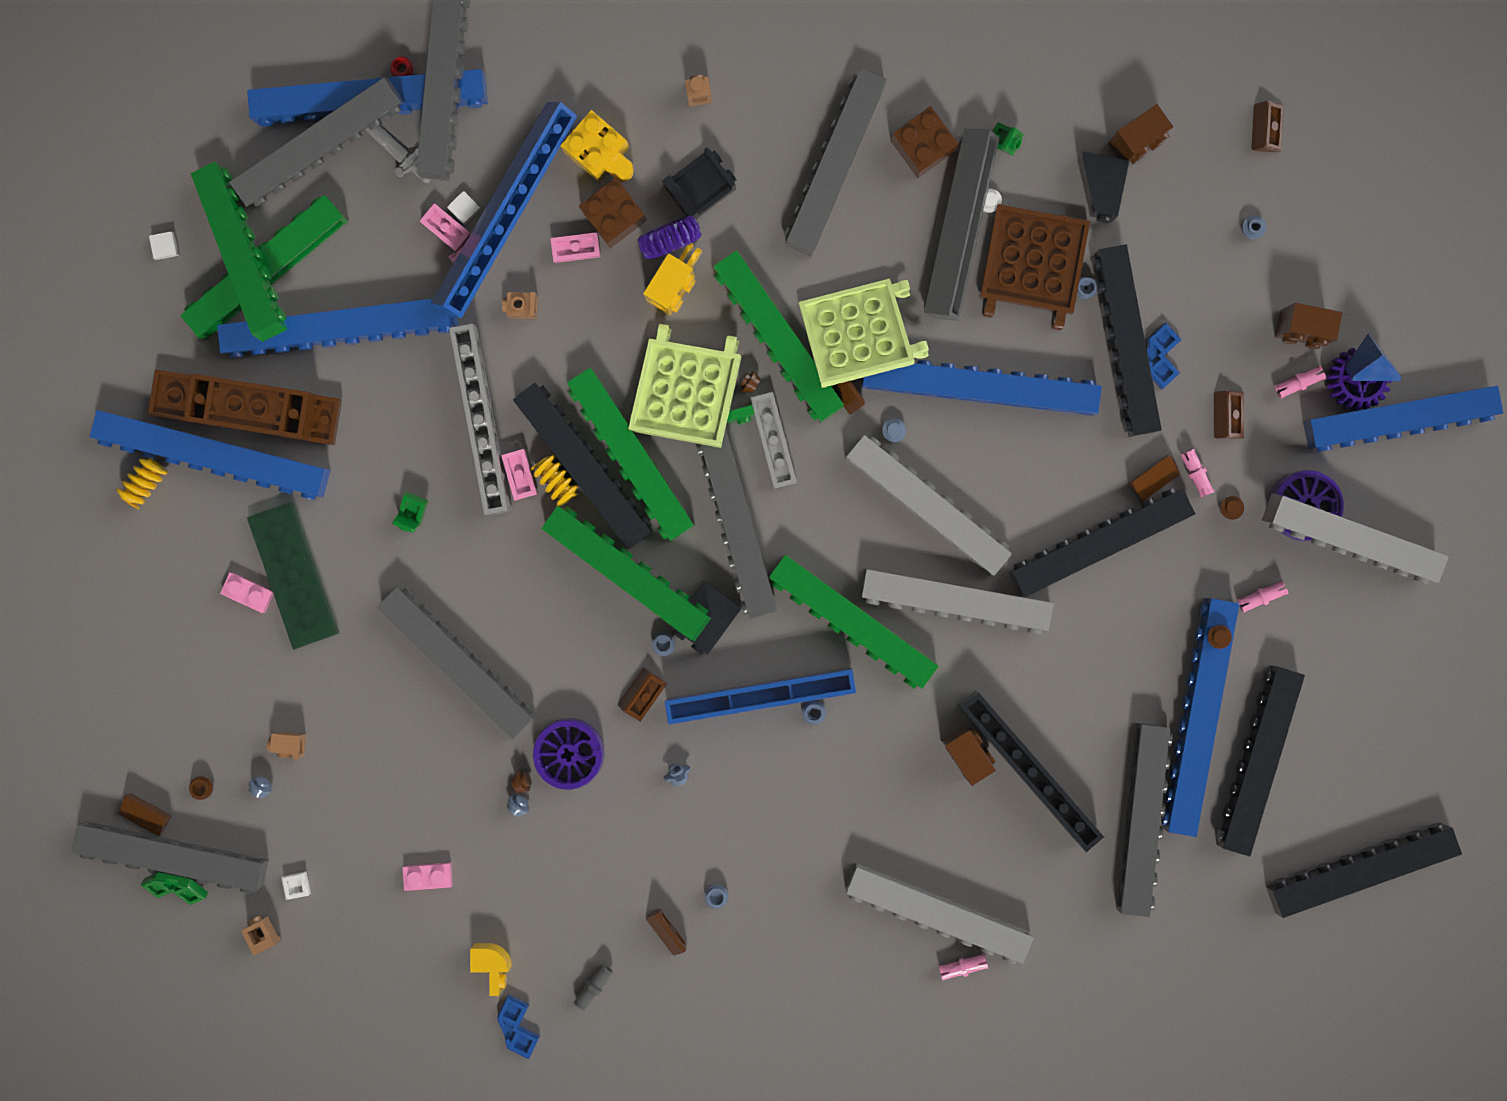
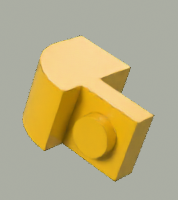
[470,943,512,996]

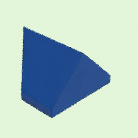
[1345,334,1401,381]

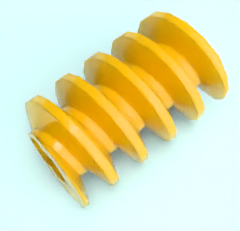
[531,454,578,507]
[115,458,168,509]

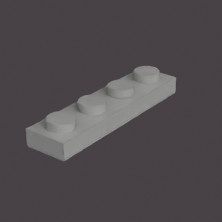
[750,392,797,489]

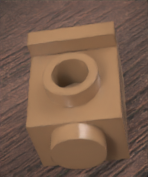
[685,75,712,107]
[502,292,538,319]
[267,731,306,760]
[241,915,281,956]

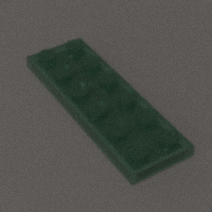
[246,502,340,650]

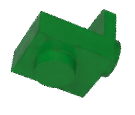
[992,122,1024,156]
[727,405,755,425]
[392,492,429,533]

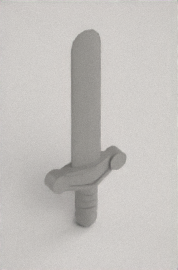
[365,125,431,183]

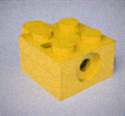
[560,110,634,183]
[643,243,702,316]

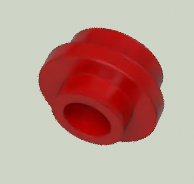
[390,57,414,77]

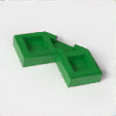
[141,872,208,905]

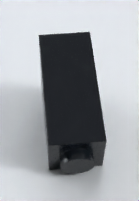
[1078,151,1130,223]

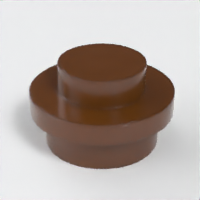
[740,371,761,394]
[1220,496,1244,520]
[1207,625,1232,649]
[511,770,532,793]
[189,776,213,800]

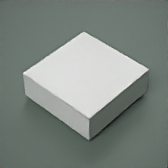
[447,191,481,225]
[149,231,179,260]
[281,871,311,900]

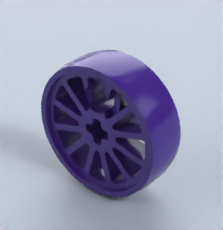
[1268,470,1344,541]
[533,718,605,790]

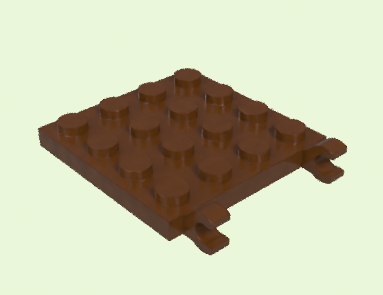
[980,204,1090,330]

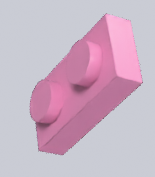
[420,203,471,252]
[550,232,601,263]
[501,449,538,501]
[220,572,275,613]
[402,862,453,891]

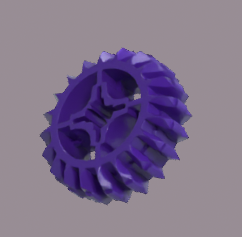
[637,216,702,259]
[1326,348,1392,411]

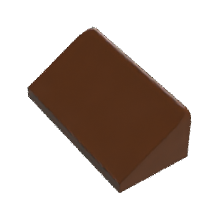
[1252,101,1284,152]
[831,381,865,415]
[1214,390,1244,439]
[1128,455,1180,502]
[618,668,667,722]
[119,793,172,836]
[646,908,687,955]

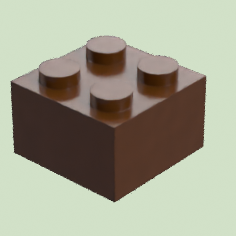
[1108,104,1173,165]
[890,106,959,178]
[579,178,647,249]
[1275,303,1343,349]
[941,725,996,786]

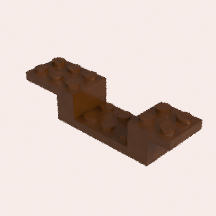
[147,369,342,446]

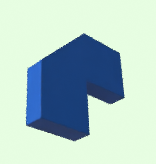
[1146,323,1182,390]
[497,994,540,1059]

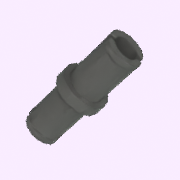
[574,964,613,1011]

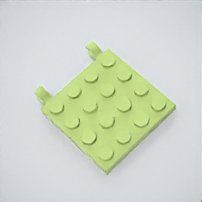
[799,279,929,388]
[628,324,741,448]

